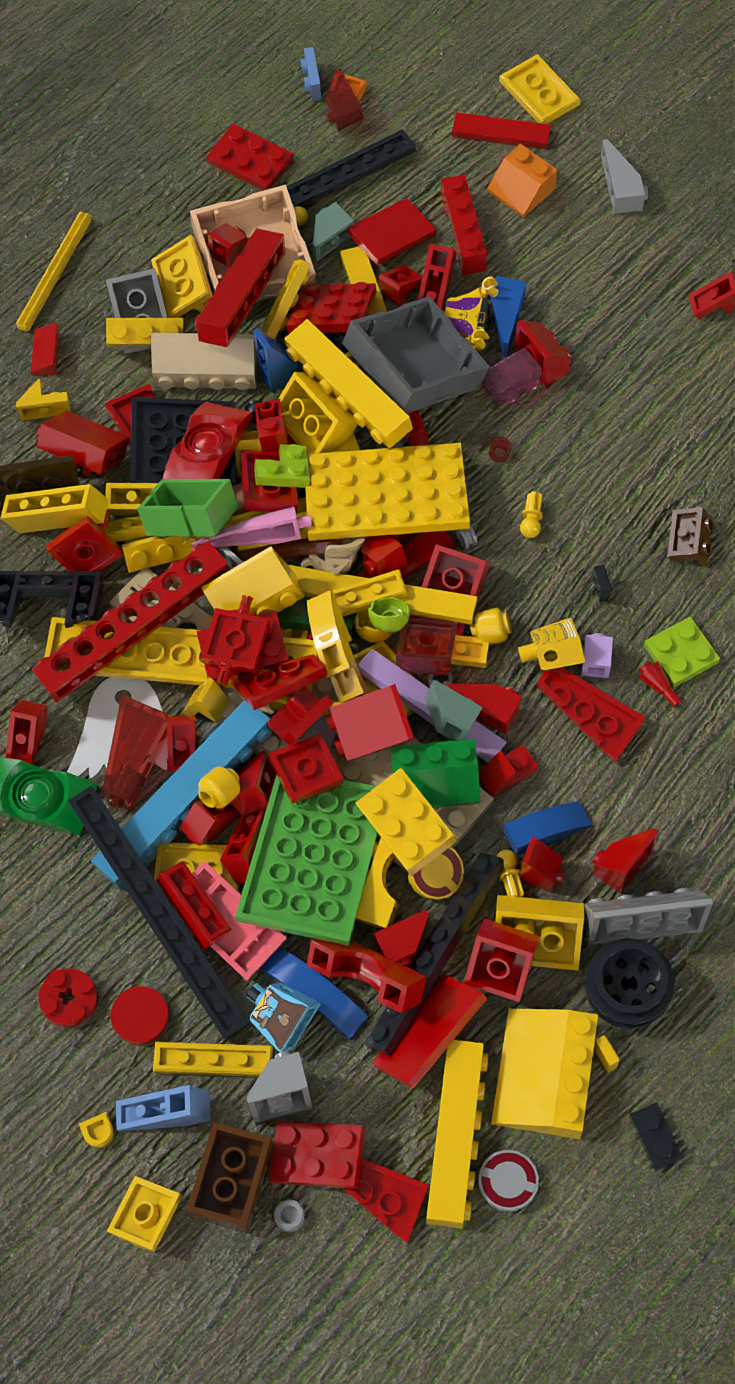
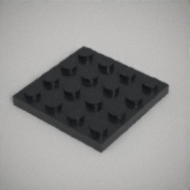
[130,397,236,486]

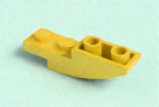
[307,590,368,703]

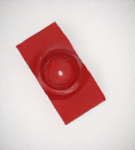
[163,402,253,479]

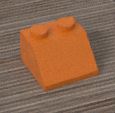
[487,143,557,218]

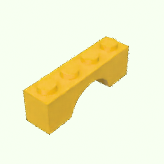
[356,838,399,930]

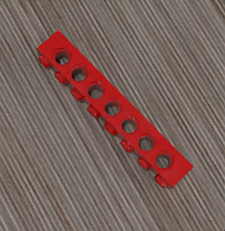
[32,540,230,703]

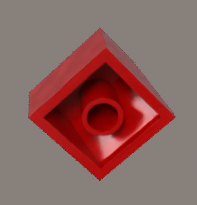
[515,320,571,387]

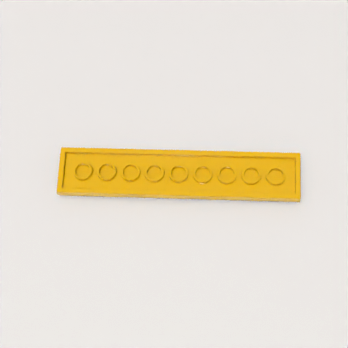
[44,617,318,694]

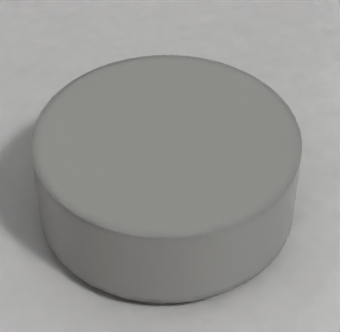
[274,1199,305,1232]

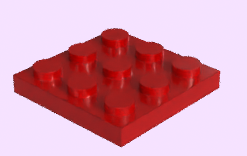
[286,282,377,334]

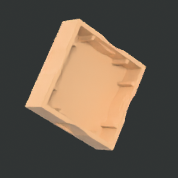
[190,185,315,303]

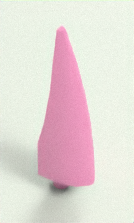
[192,507,312,548]

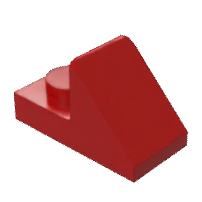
[379,265,423,307]
[688,271,735,319]
[167,716,197,772]
[478,745,539,797]

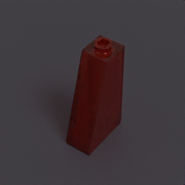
[102,695,172,811]

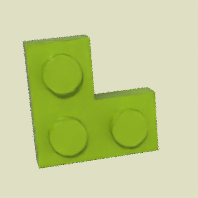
[254,444,310,488]

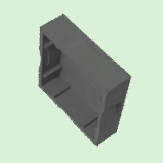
[343,296,490,414]

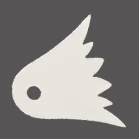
[67,677,168,781]

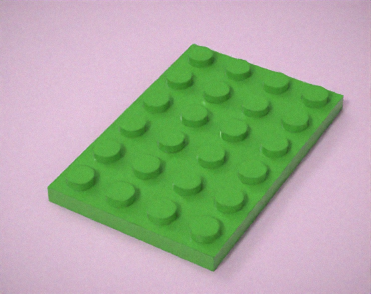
[235,775,378,946]

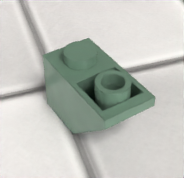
[424,680,483,741]

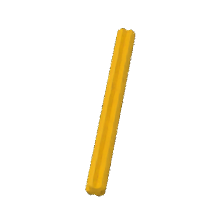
[16,211,91,332]

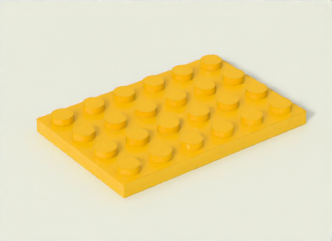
[306,443,470,541]

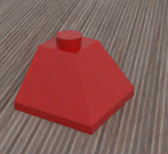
[592,828,659,894]

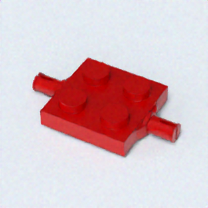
[200,595,270,685]

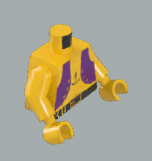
[443,277,498,352]

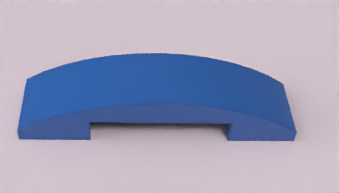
[260,947,368,1040]

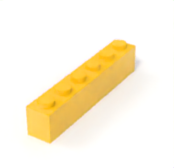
[284,319,413,449]
[426,1040,488,1229]

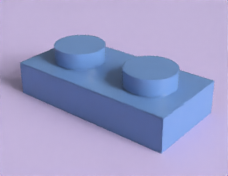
[300,47,321,101]

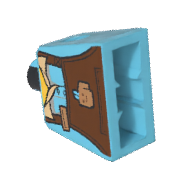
[246,983,321,1052]

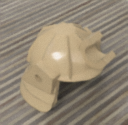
[301,537,365,575]

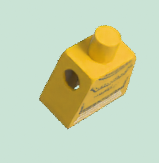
[518,618,585,670]

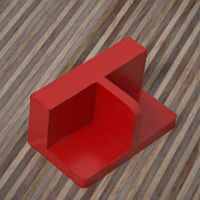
[267,686,334,745]

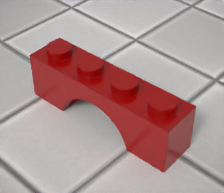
[441,174,487,276]
[306,939,426,1013]

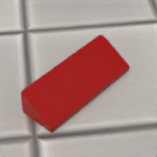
[156,861,232,950]

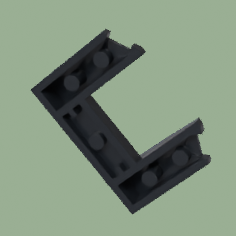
[0,571,104,628]

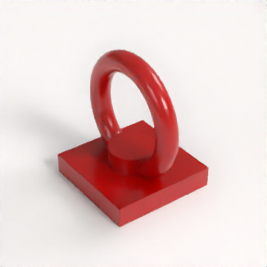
[46,510,123,571]

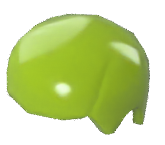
[368,597,410,633]

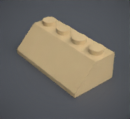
[151,333,258,390]

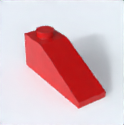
[418,244,457,310]
[444,684,522,734]
[220,807,267,884]

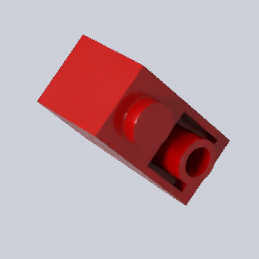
[255,399,290,452]

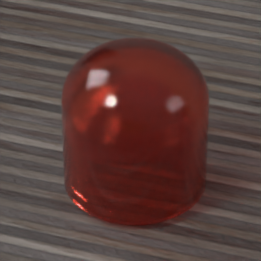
[489,436,512,463]

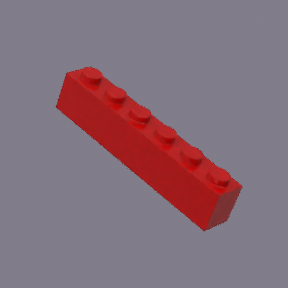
[195,228,286,348]

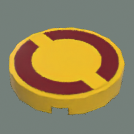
[408,847,464,900]

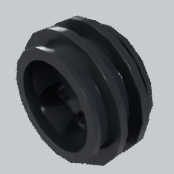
[585,938,675,1030]

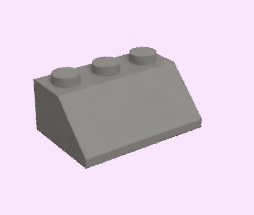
[247,1051,312,1124]

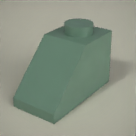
[313,202,354,261]

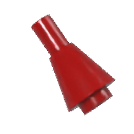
[638,660,681,707]

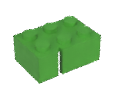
[137,479,239,538]

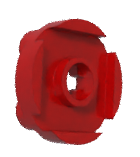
[38,968,98,1028]

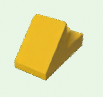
[16,379,71,421]
[182,677,229,722]

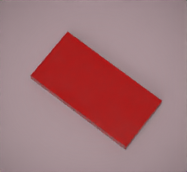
[372,974,487,1089]

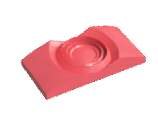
[177,861,287,981]

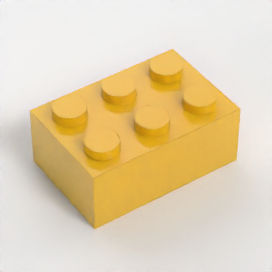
[355,768,457,876]

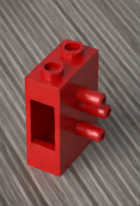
[36,410,129,476]

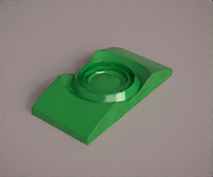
[0,758,99,837]

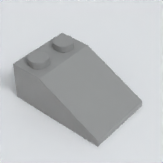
[106,268,167,354]

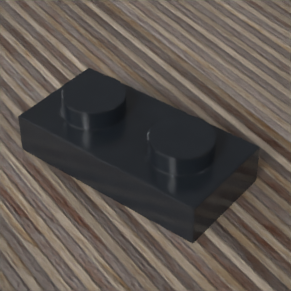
[629,1103,683,1172]

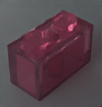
[482,348,542,407]

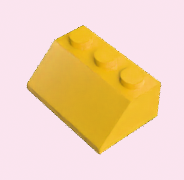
[278,372,358,454]
[202,547,305,616]
[495,895,584,971]

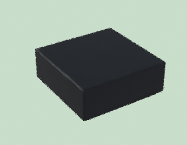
[592,565,611,602]

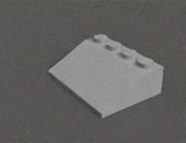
[584,888,713,945]

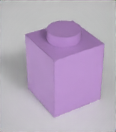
[581,633,613,678]

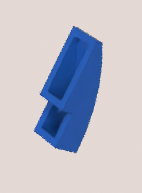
[504,801,592,856]

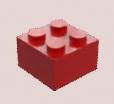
[464,919,540,1002]

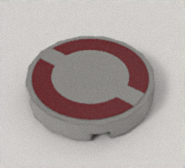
[478,1150,539,1212]

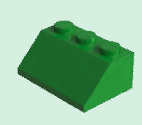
[390,739,480,808]

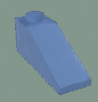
[116,1085,211,1131]

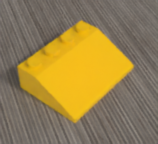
[491,1008,598,1139]

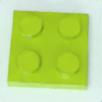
[644,617,720,688]

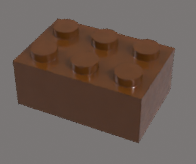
[186,1122,274,1233]

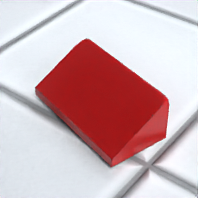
[30,323,60,375]

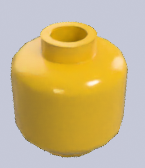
[470,608,512,645]
[198,766,240,808]

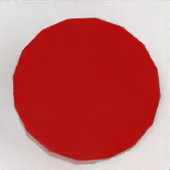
[110,986,169,1045]

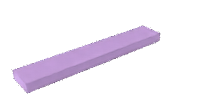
[357,649,507,763]

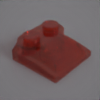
[396,617,458,675]

